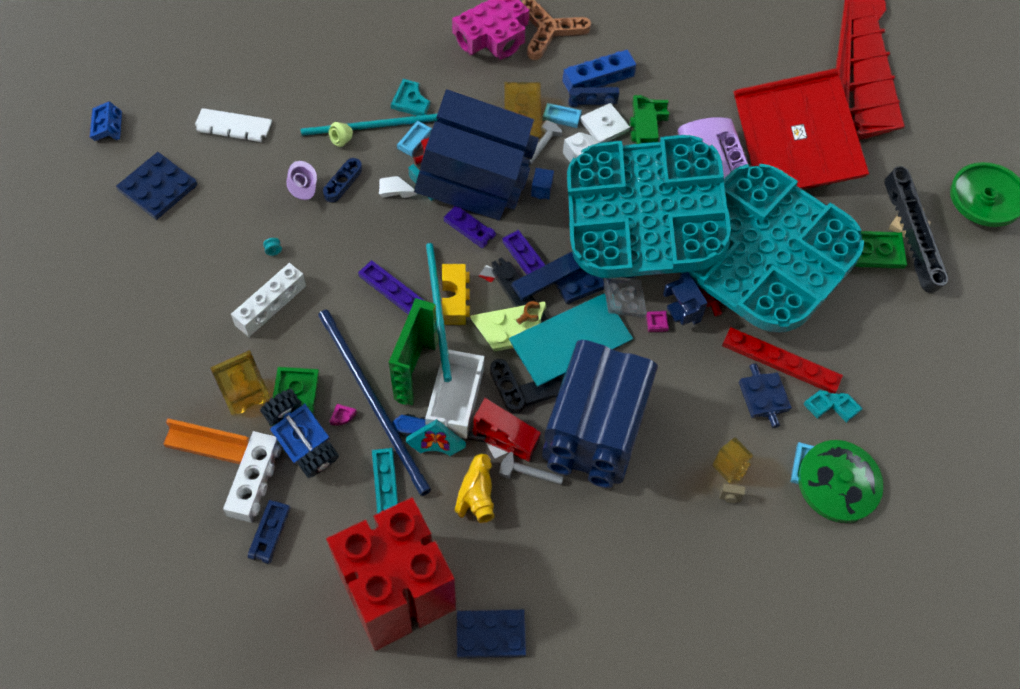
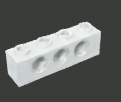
[231,263,306,337]
[223,431,282,523]

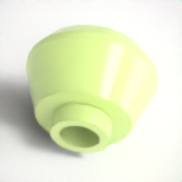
[329,122,353,147]

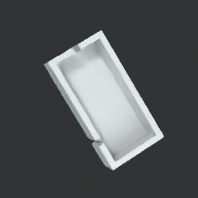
[425,350,485,439]

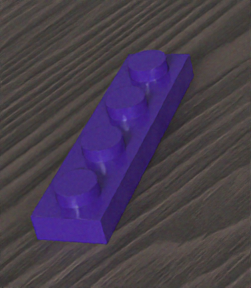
[358,260,425,315]

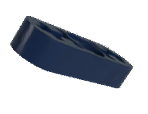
[323,158,362,203]

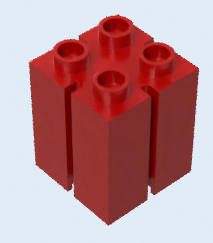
[326,497,456,651]

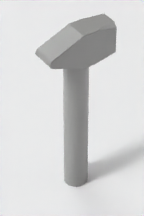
[529,120,563,166]
[498,452,564,485]

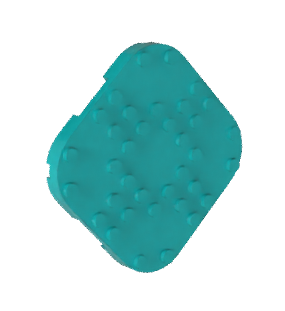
[567,135,731,278]
[681,164,864,332]

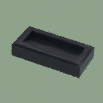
[519,377,561,406]

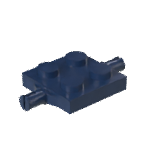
[738,363,791,428]

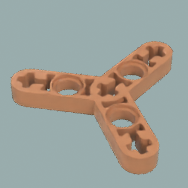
[522,0,591,60]

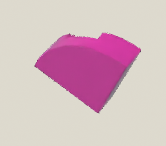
[330,404,357,426]

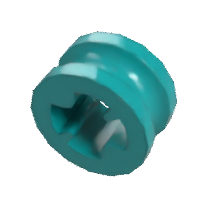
[263,238,282,256]

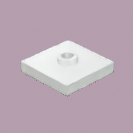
[580,103,630,143]

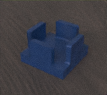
[663,272,708,326]

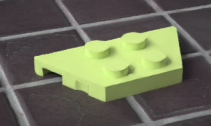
[470,302,546,352]

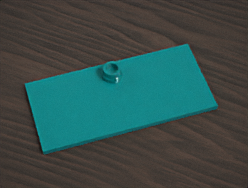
[509,293,633,387]

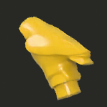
[454,454,495,523]

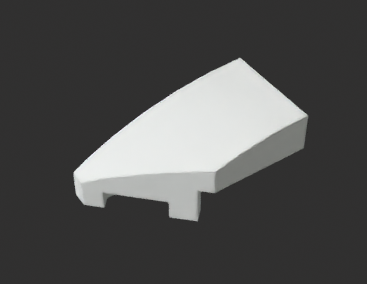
[379,176,417,198]

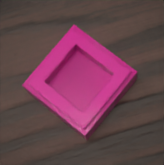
[646,311,669,332]

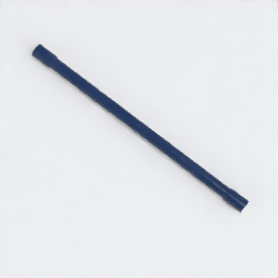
[318,310,431,496]

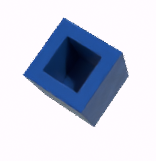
[531,168,554,199]

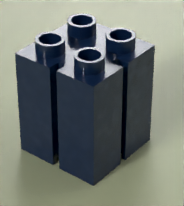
[414,89,539,221]

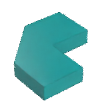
[803,390,863,423]

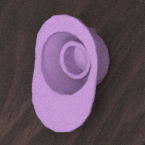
[286,161,317,200]

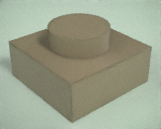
[719,483,745,503]

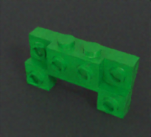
[630,95,669,144]

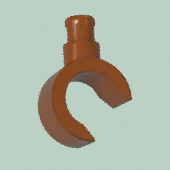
[516,301,540,325]

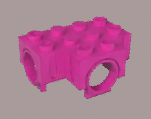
[452,0,529,60]

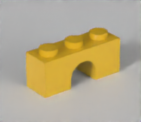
[442,264,470,325]

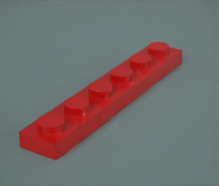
[722,327,843,394]

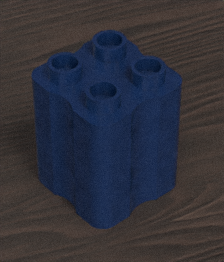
[542,340,658,488]

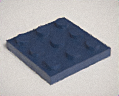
[116,151,198,220]

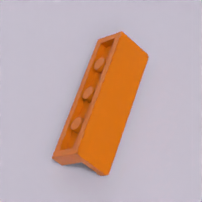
[163,418,249,464]

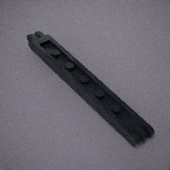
[491,257,564,376]

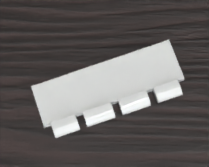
[195,108,272,142]

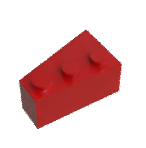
[473,398,541,462]

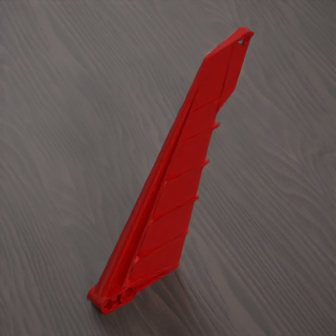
[836,0,905,140]

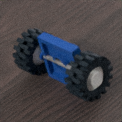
[260,389,339,478]

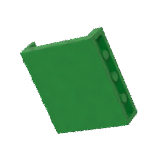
[388,298,438,405]

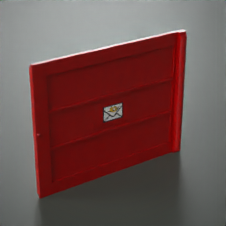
[733,68,869,190]

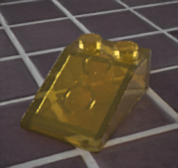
[504,82,541,139]
[210,350,270,415]

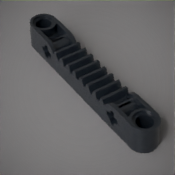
[884,166,948,293]

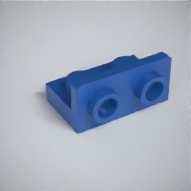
[90,101,122,141]

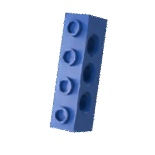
[562,49,637,92]

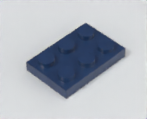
[457,609,526,658]

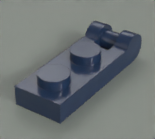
[568,87,619,108]
[248,500,291,564]

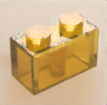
[712,437,753,484]

